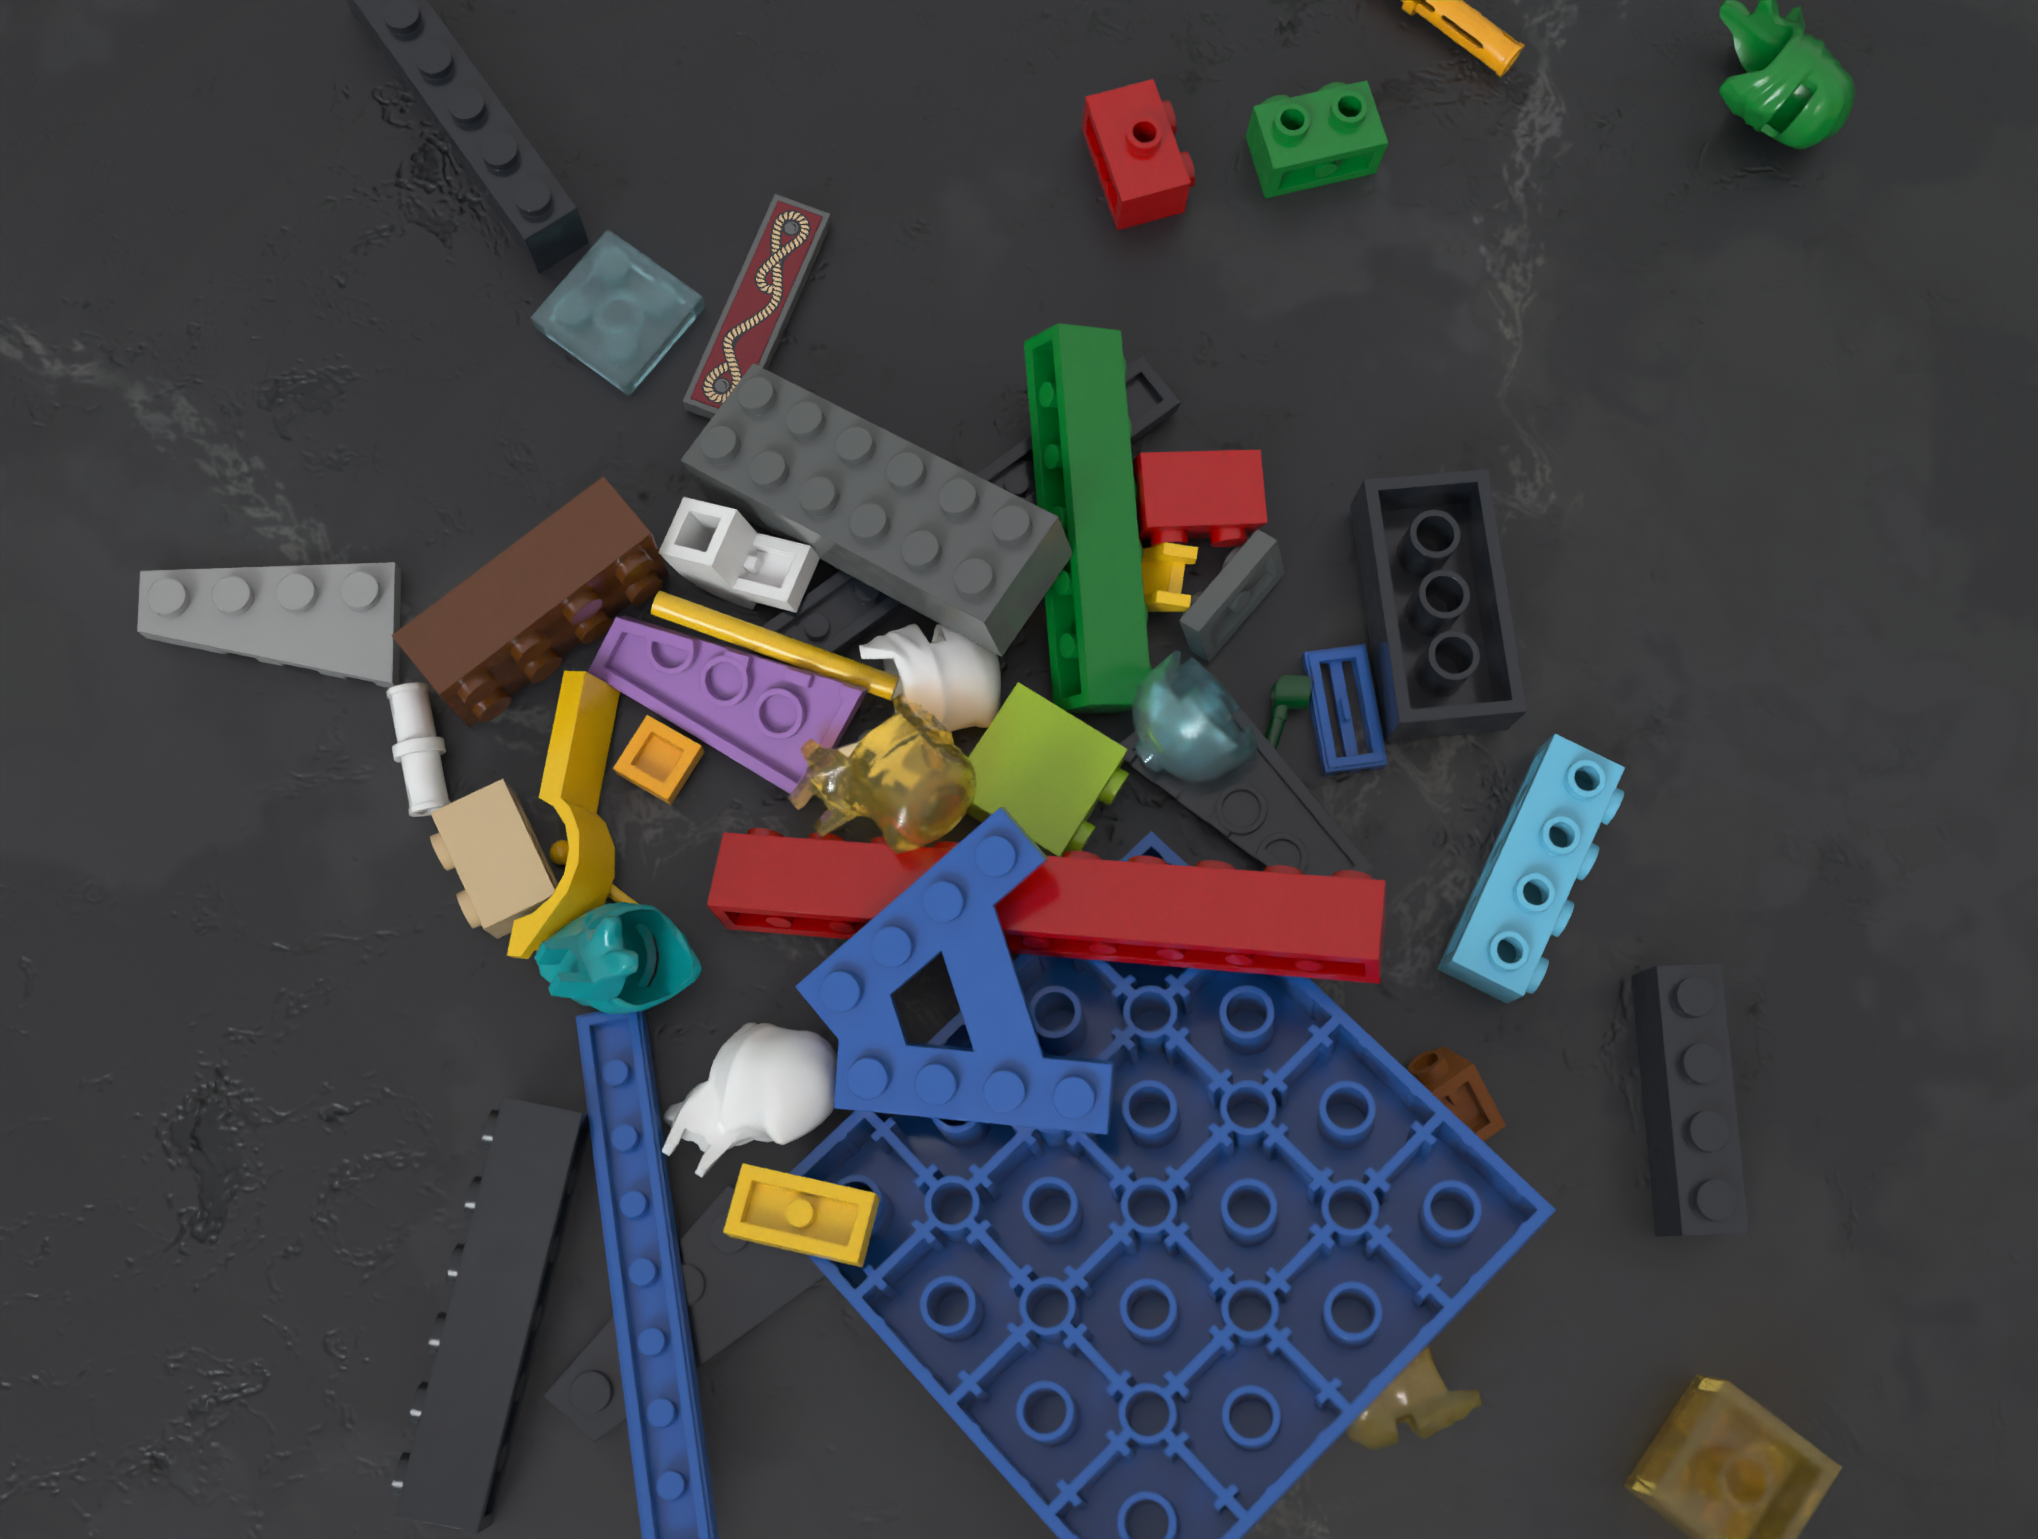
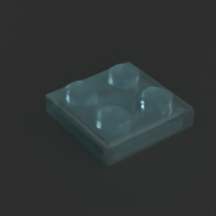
[531,230,705,396]

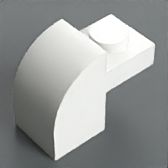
[658,497,820,613]

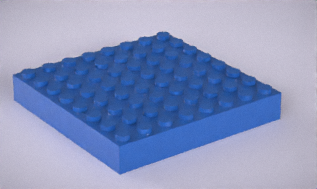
[788,831,1556,1539]

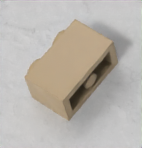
[430,779,559,939]

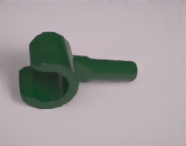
[1265,674,1311,750]

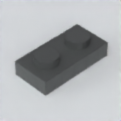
[1179,529,1286,662]

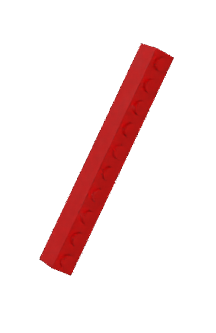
[707,828,1387,984]

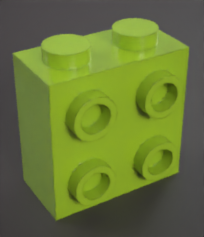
[948,682,1129,857]

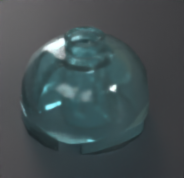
[1132,650,1258,782]

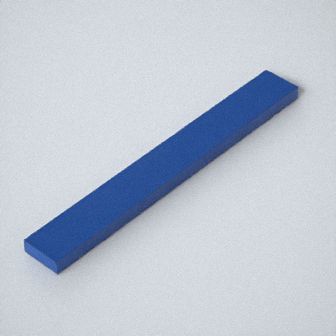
[576,1010,719,1539]

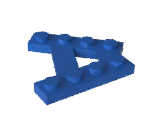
[795,807,1115,1135]

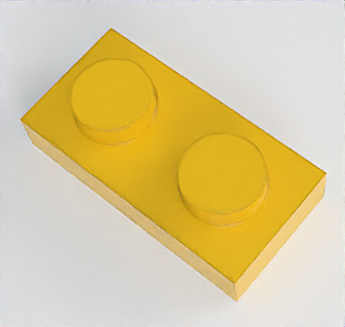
[723,1163,880,1267]

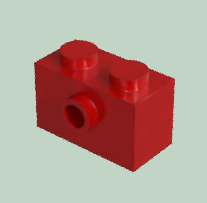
[1082,79,1195,231]
[1132,449,1268,548]

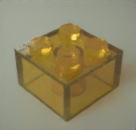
[1624,1374,1842,1539]

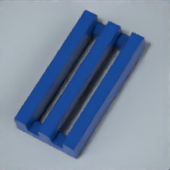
[1301,644,1388,777]

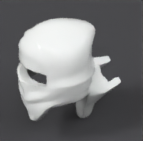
[834,624,1001,794]
[661,1023,837,1178]

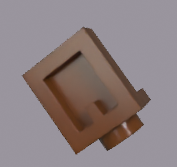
[1406,1046,1506,1142]

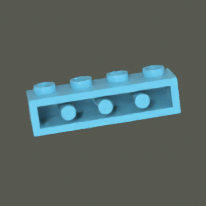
[1437,734,1625,1004]

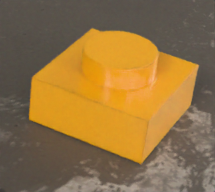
[613,715,705,805]

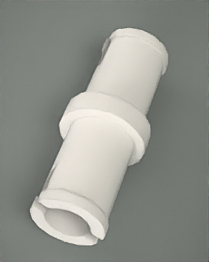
[386,682,451,817]

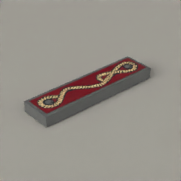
[682,194,832,419]

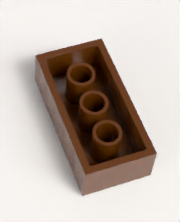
[391,476,669,728]

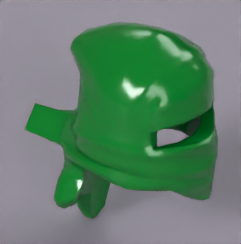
[1719,0,1855,149]

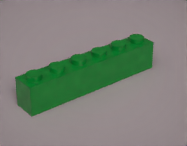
[1024,323,1153,713]

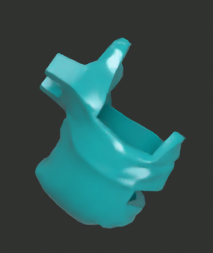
[534,902,702,1014]

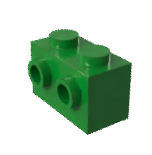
[1246,80,1388,199]

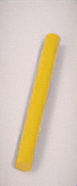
[651,591,900,701]

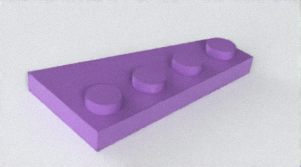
[588,615,869,801]

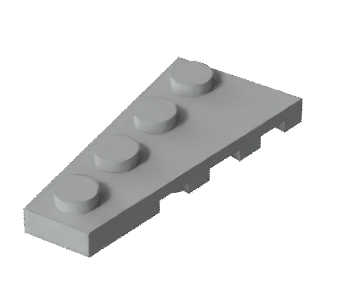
[137,562,401,688]

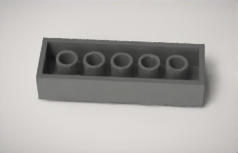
[680,363,1073,657]

